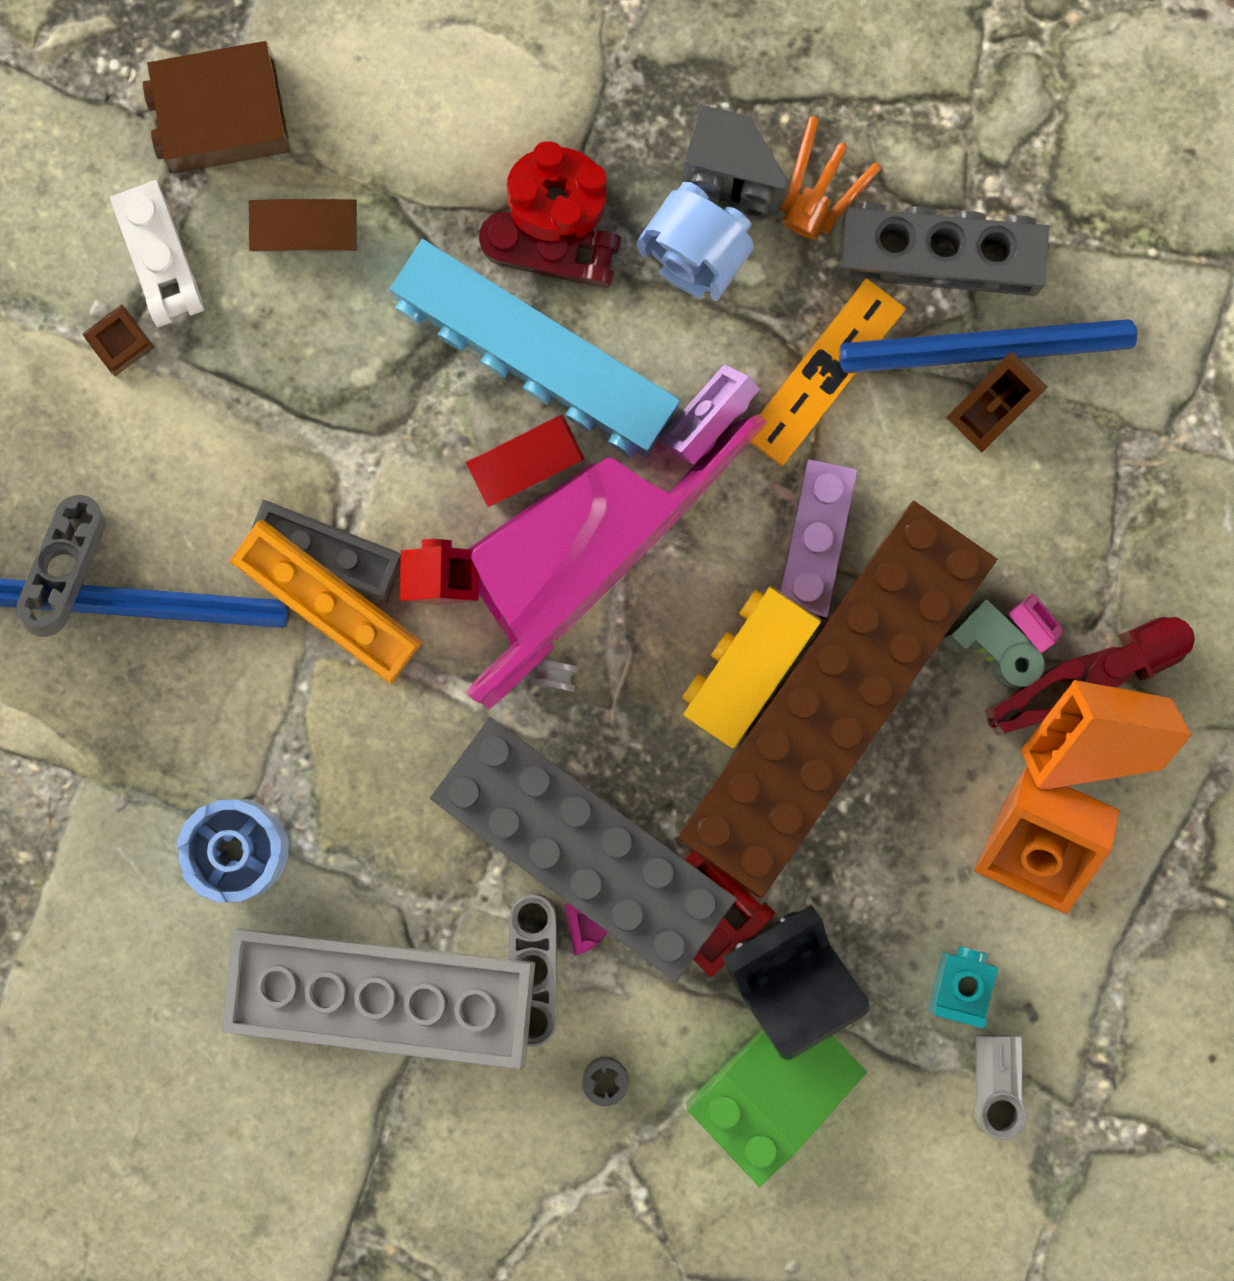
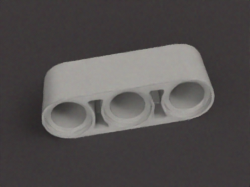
[509,893,557,1047]

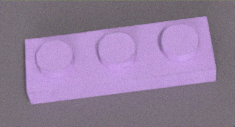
[780,459,857,619]

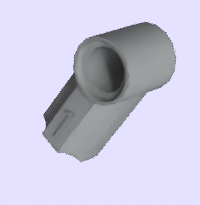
[973,1035,1027,1140]

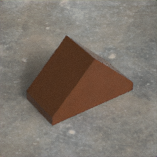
[946,351,1048,453]

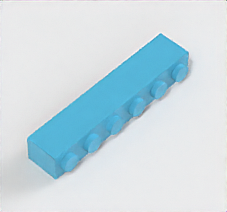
[389,239,680,458]

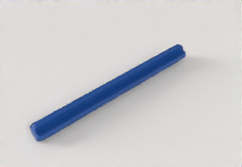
[839,319,1137,373]
[0,578,289,628]

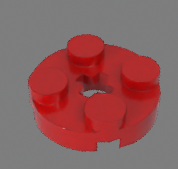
[506,141,607,241]

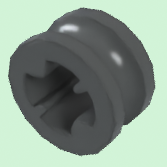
[582,1057,628,1106]

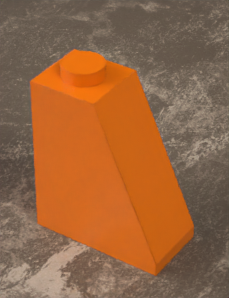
[1020,680,1192,789]

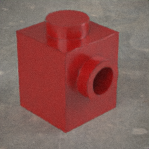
[400,539,479,604]

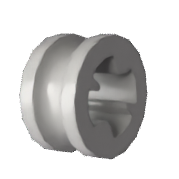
[530,660,579,692]

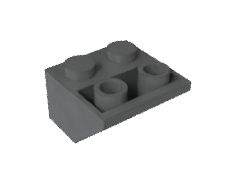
[682,104,787,218]

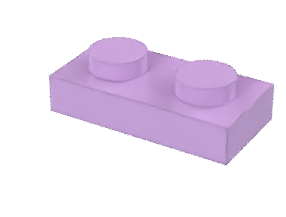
[658,364,760,465]

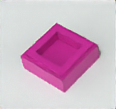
[1008,593,1064,653]

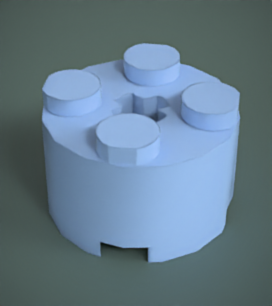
[636,182,754,301]
[177,799,290,903]

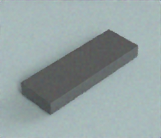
[251,499,401,603]

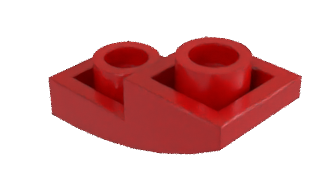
[465,414,585,507]

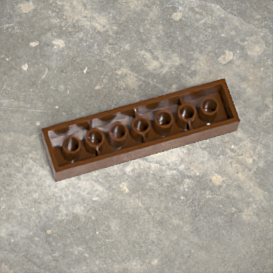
[674,500,998,898]

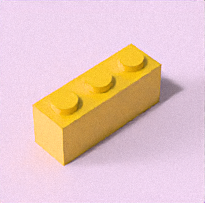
[681,585,821,750]

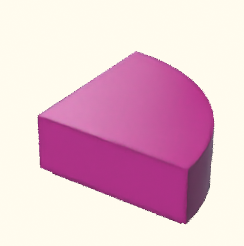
[565,904,608,956]

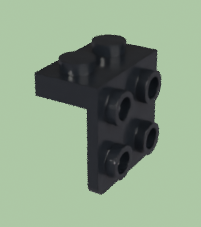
[723,905,870,1060]

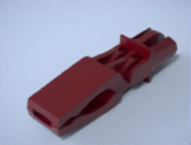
[985,617,1195,735]

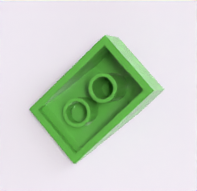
[686,1029,867,1188]

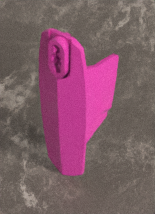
[465,414,767,710]

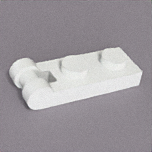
[109,180,205,328]

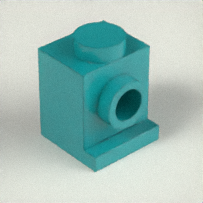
[927,946,998,1029]

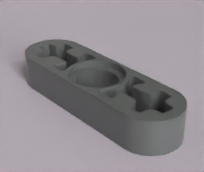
[16,495,105,637]

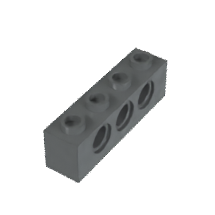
[837,202,1050,296]

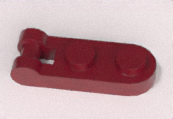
[479,212,622,288]

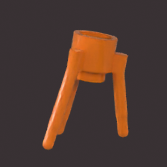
[780,116,881,240]

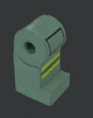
[944,599,1045,688]

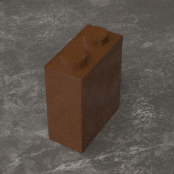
[143,41,291,174]

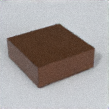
[82,304,155,377]

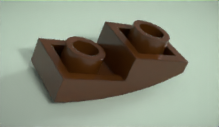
[249,199,357,252]

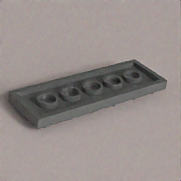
[429,717,737,983]

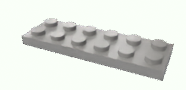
[222,928,535,1070]

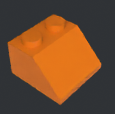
[974,767,1120,914]

